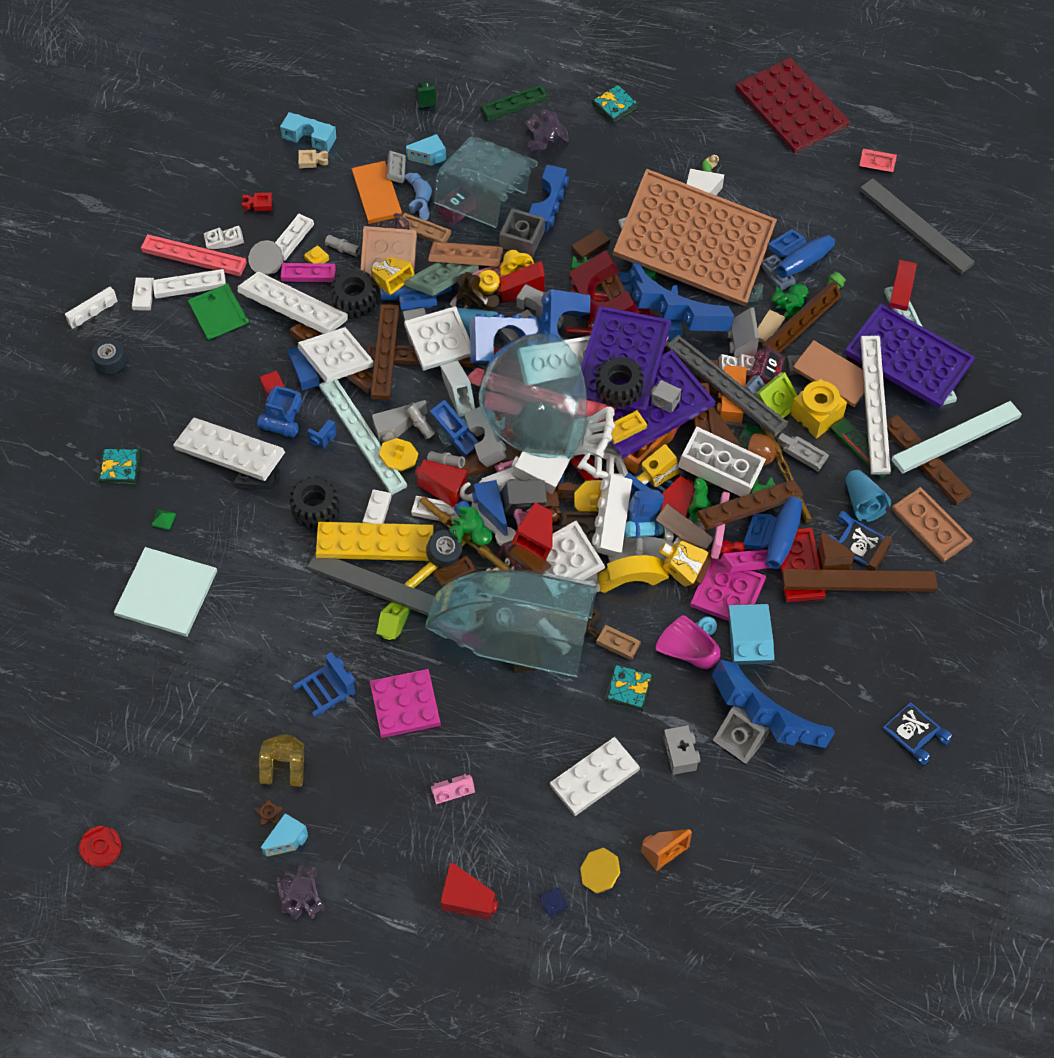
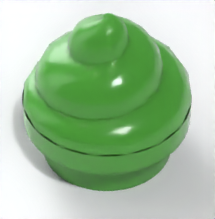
[828,271,846,289]

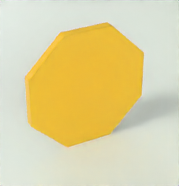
[379,438,418,471]
[574,480,602,511]
[580,848,621,893]

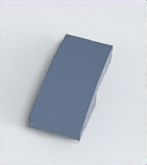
[761,254,795,291]

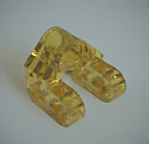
[259,734,304,787]

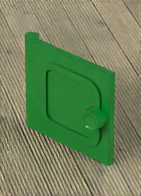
[188,283,249,340]

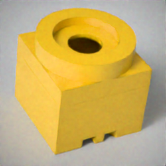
[791,379,847,438]

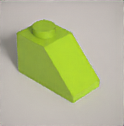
[376,602,410,640]

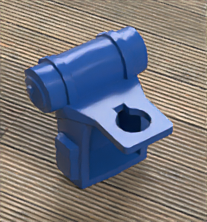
[257,386,302,438]

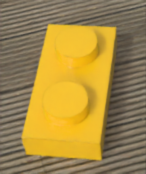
[611,411,647,444]

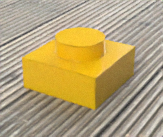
[304,245,329,263]

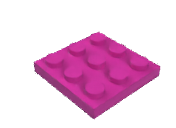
[690,558,766,621]
[370,669,441,738]

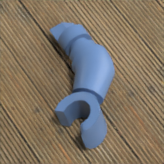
[405,173,432,220]

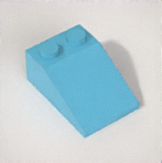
[728,604,774,664]

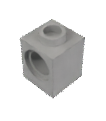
[651,380,681,413]

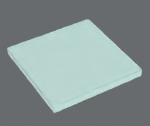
[114,547,217,637]

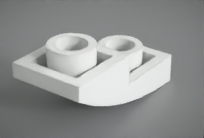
[204,226,244,249]
[719,354,759,375]

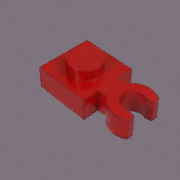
[242,192,272,211]

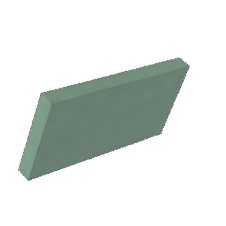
[405,262,479,296]

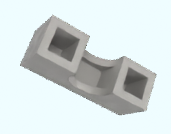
[464,405,507,467]

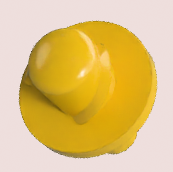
[500,250,534,276]

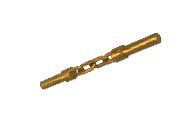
[760,425,812,523]
[419,496,512,575]

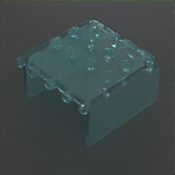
[434,137,538,228]

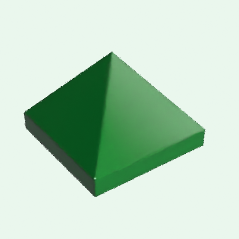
[151,509,176,531]

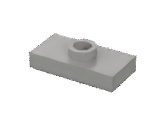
[386,151,406,183]

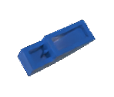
[287,347,320,391]
[430,400,479,457]

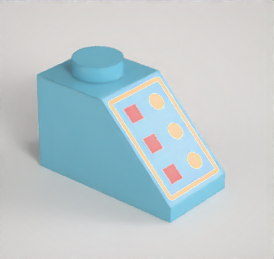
[406,134,446,165]
[261,814,308,856]

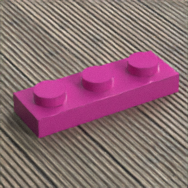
[281,263,336,282]
[720,549,771,572]

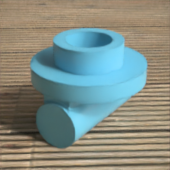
[695,617,717,635]

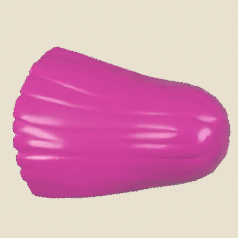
[655,615,720,669]

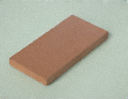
[429,242,503,267]
[793,340,865,407]
[891,487,973,563]

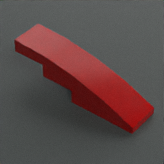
[889,259,917,311]

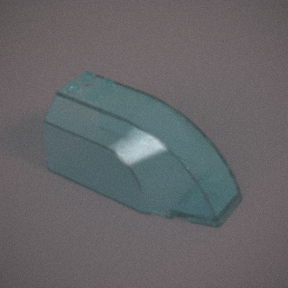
[425,570,598,677]

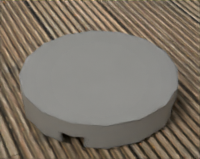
[248,240,284,276]

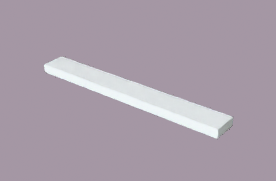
[860,336,891,474]

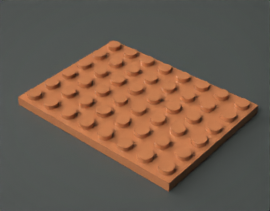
[612,169,777,306]

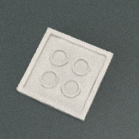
[404,306,470,370]
[298,327,374,383]
[542,521,605,597]

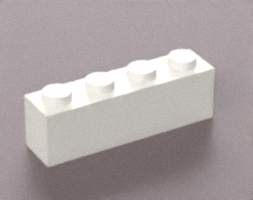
[592,474,632,557]

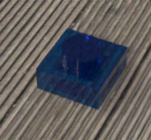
[539,887,568,917]

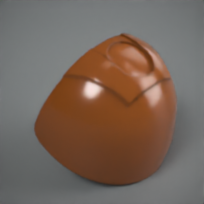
[748,433,777,466]

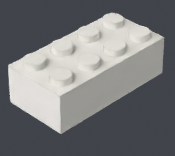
[678,427,766,497]

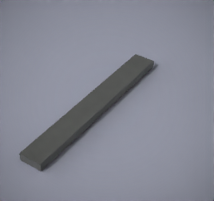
[860,178,975,275]
[666,335,788,437]
[307,552,455,623]

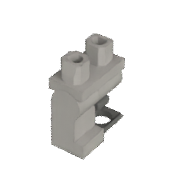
[517,284,564,329]

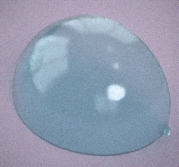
[479,333,587,459]

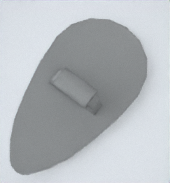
[608,536,674,562]

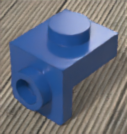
[307,419,337,448]

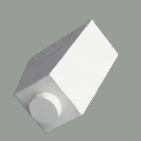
[687,169,724,195]
[440,360,475,417]
[511,451,571,494]

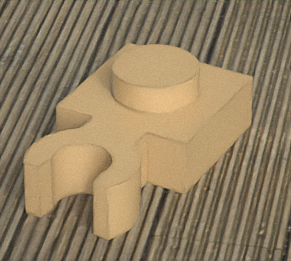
[299,150,328,168]

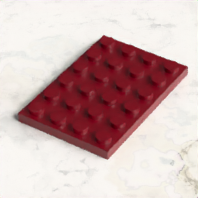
[735,57,850,154]

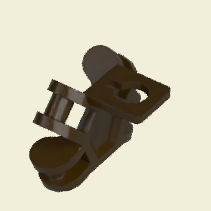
[449,272,499,311]

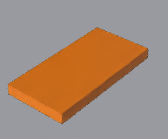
[352,161,402,224]

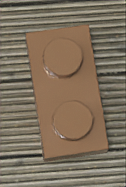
[596,625,641,660]

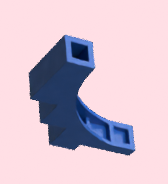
[628,263,734,331]
[712,660,835,748]

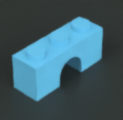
[280,112,336,152]

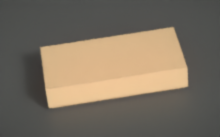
[757,310,786,343]

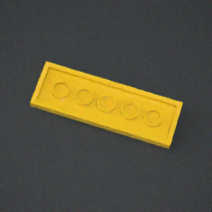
[316,522,433,561]

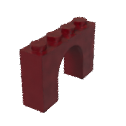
[569,251,640,326]

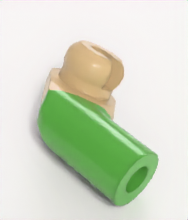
[702,155,719,172]

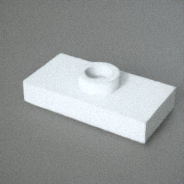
[132,278,154,310]

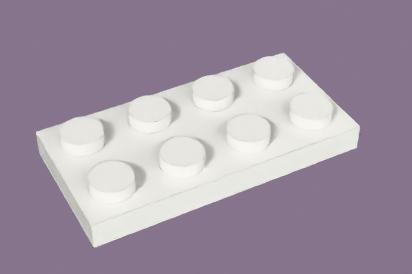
[550,737,640,816]

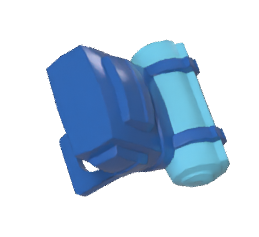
[624,490,664,538]

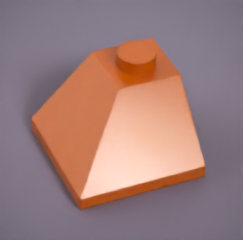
[641,829,692,871]

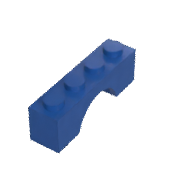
[529,165,569,232]

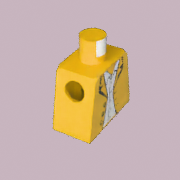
[372,257,415,295]
[636,444,680,487]
[659,541,708,587]

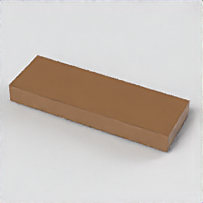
[396,213,451,243]

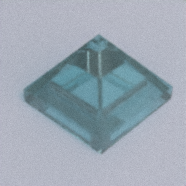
[747,283,763,303]

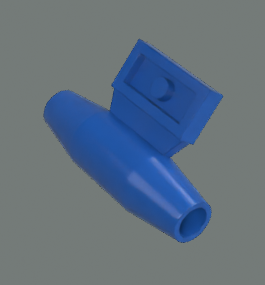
[767,229,835,278]
[380,285,452,310]
[743,497,802,569]

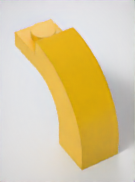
[597,555,669,593]

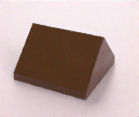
[817,532,856,570]

